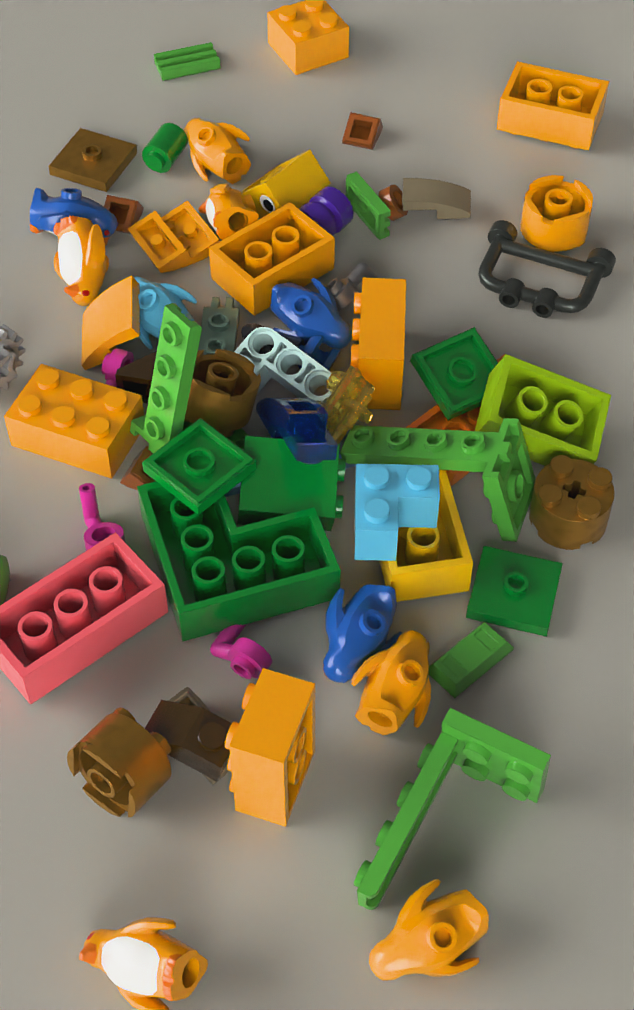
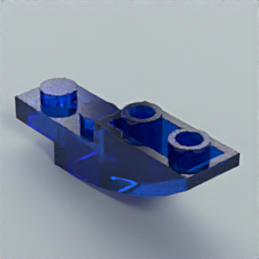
[256,398,338,464]

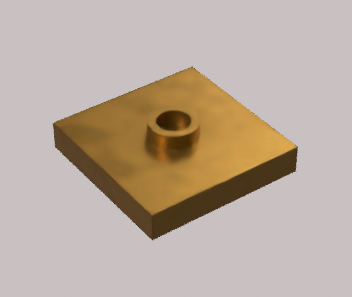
[48,128,137,192]

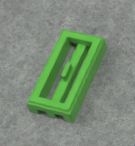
[154,42,221,81]
[345,171,391,240]

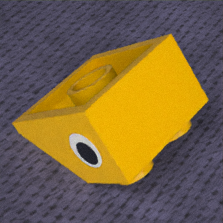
[241,149,331,219]

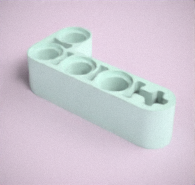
[234,327,370,428]

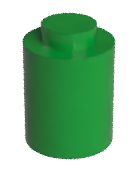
[142,123,188,173]

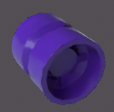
[299,187,354,236]

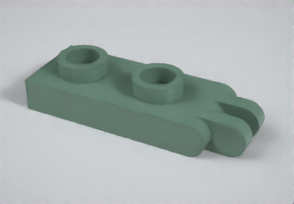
[198,297,240,355]

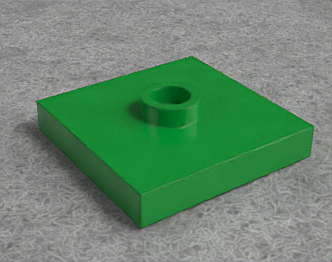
[410,327,498,421]
[142,418,257,515]
[466,546,563,637]

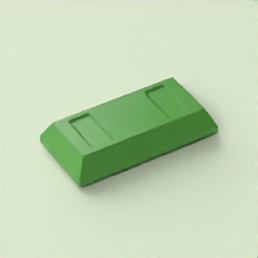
[429,622,514,698]

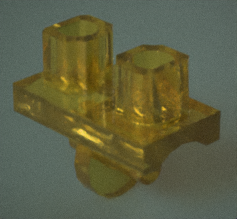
[306,366,375,444]

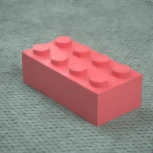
[0,532,169,705]

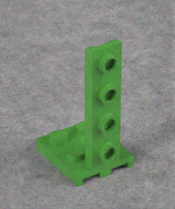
[130,303,249,453]
[340,418,536,542]
[354,708,551,910]

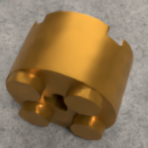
[184,349,261,437]
[529,455,615,550]
[67,707,171,818]

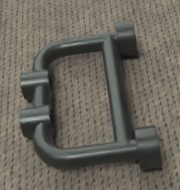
[478,220,616,318]

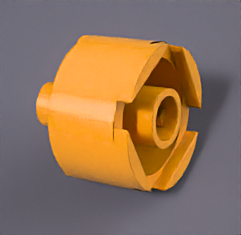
[520,175,593,253]

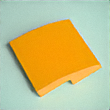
[128,201,220,273]
[81,275,140,370]

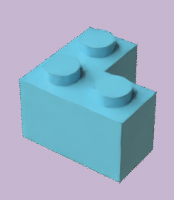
[354,464,440,561]

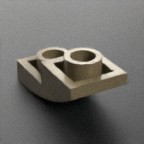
[402,178,471,219]

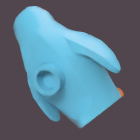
[134,276,197,350]

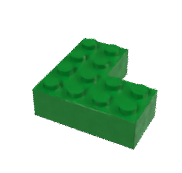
[137,481,341,642]

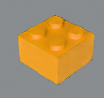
[267,0,349,75]

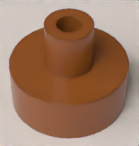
[378,184,408,221]

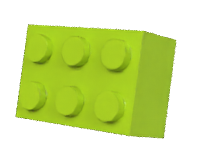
[474,354,611,466]

